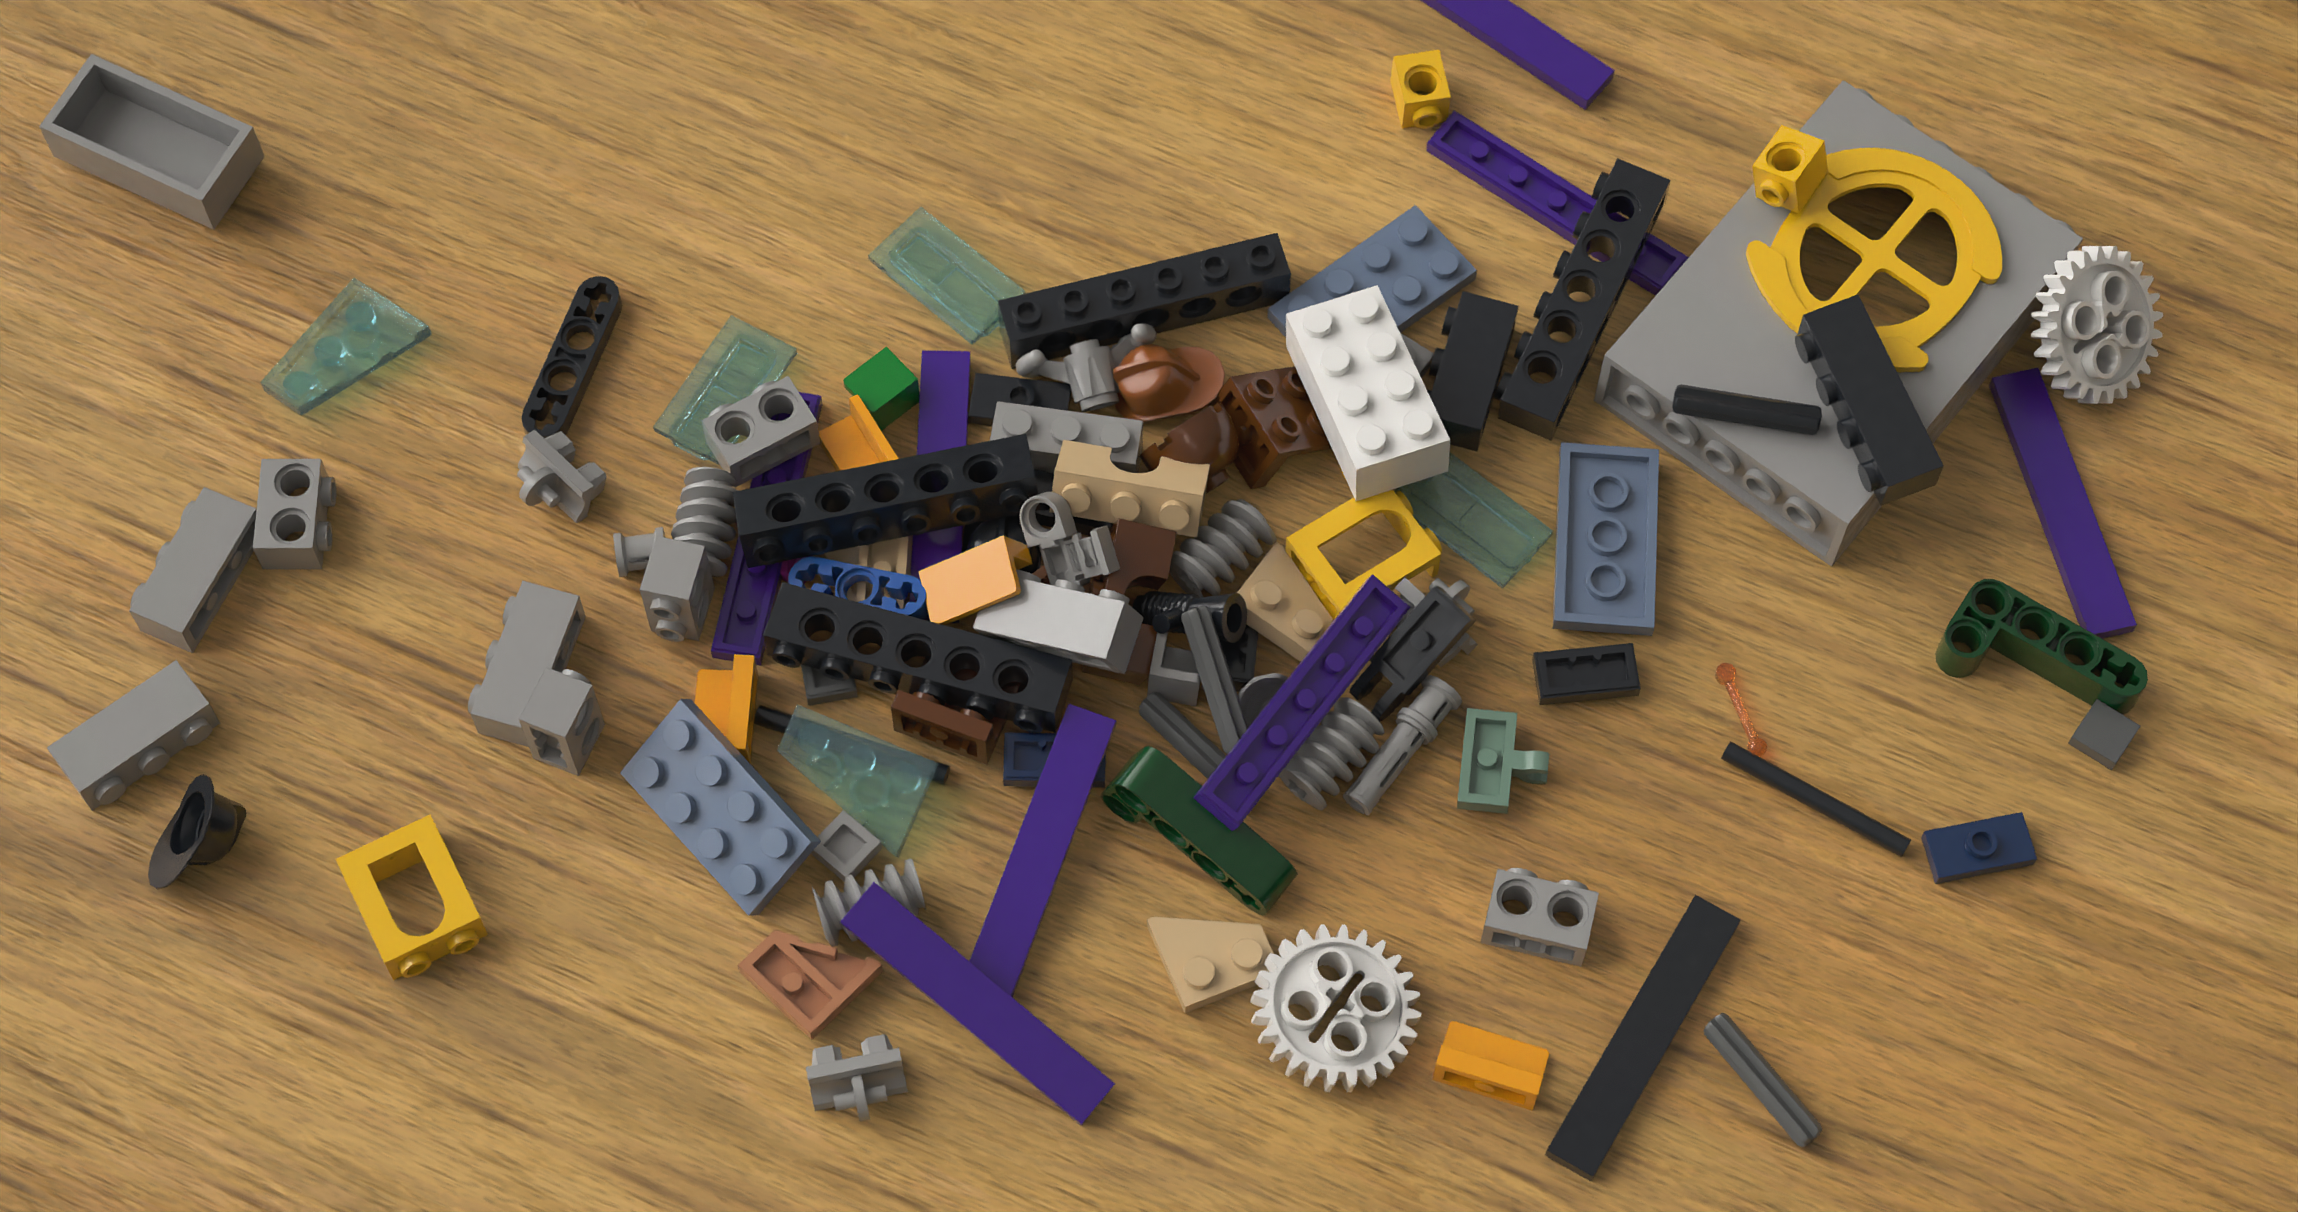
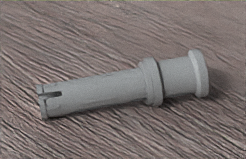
[1343,675,1462,816]

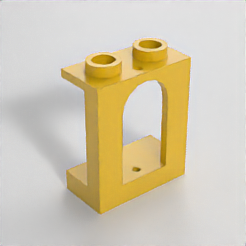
[1285,490,1442,620]
[335,814,488,980]

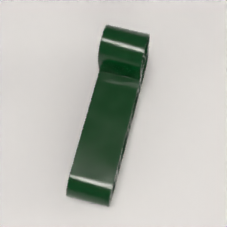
[1935,579,2148,715]
[1101,746,1297,915]

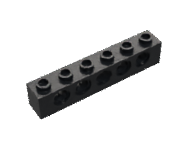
[1494,158,1670,441]
[998,233,1291,369]
[733,434,1041,568]
[763,582,1073,733]

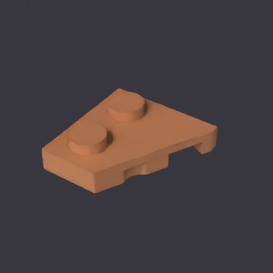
[737,930,883,1040]

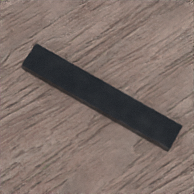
[1545,895,1741,1182]

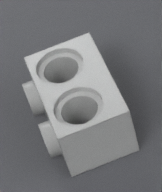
[701,376,820,488]
[253,459,336,569]
[640,536,715,642]
[519,667,605,776]
[1480,868,1599,967]

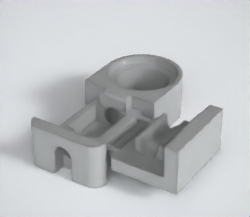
[1019,492,1120,586]

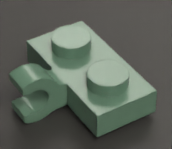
[1457,708,1550,814]

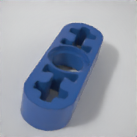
[788,557,928,620]

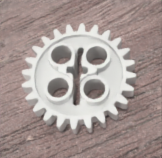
[2031,246,2163,404]
[1250,924,1421,1093]

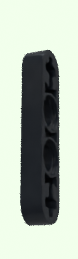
[521,276,622,438]

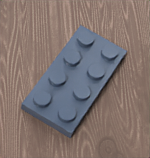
[1267,205,1477,337]
[1552,442,1659,636]
[620,699,821,916]

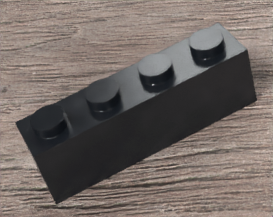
[1795,294,1944,506]

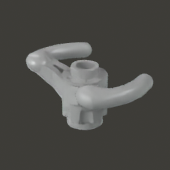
[1016,324,1157,412]

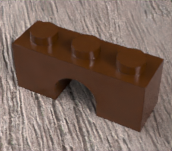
[1082,518,1177,685]

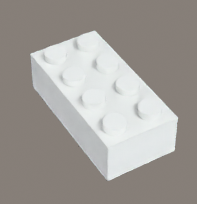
[1286,285,1450,501]

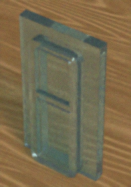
[868,207,1025,345]
[653,315,797,465]
[1394,452,1553,589]

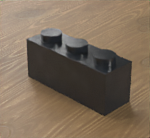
[1427,291,1519,452]

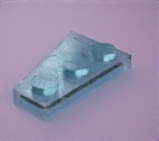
[260,278,432,416]
[777,704,939,858]

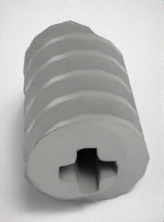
[671,467,739,577]
[1169,499,1277,597]
[1279,697,1385,811]
[812,859,926,947]

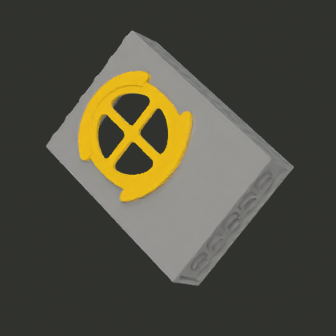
[1594,80,2083,567]

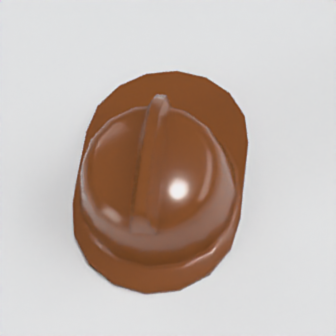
[1113,344,1225,422]

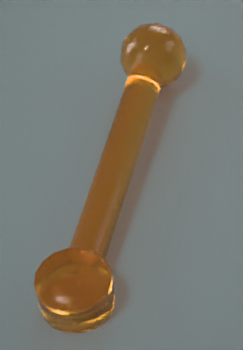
[1715,663,1767,757]

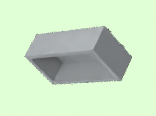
[39,54,265,230]

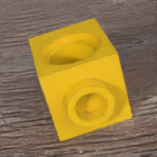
[1391,50,1451,129]
[1752,125,1828,213]

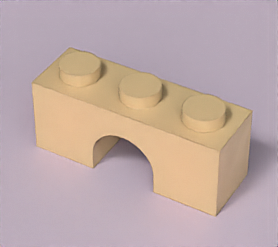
[1049,440,1210,537]

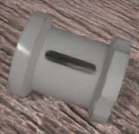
[613,527,665,577]

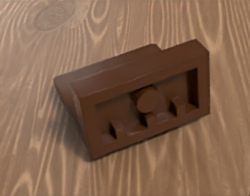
[1207,366,1332,489]
[891,657,1023,765]

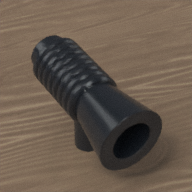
[1132,591,1247,643]

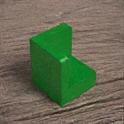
[843,346,920,431]

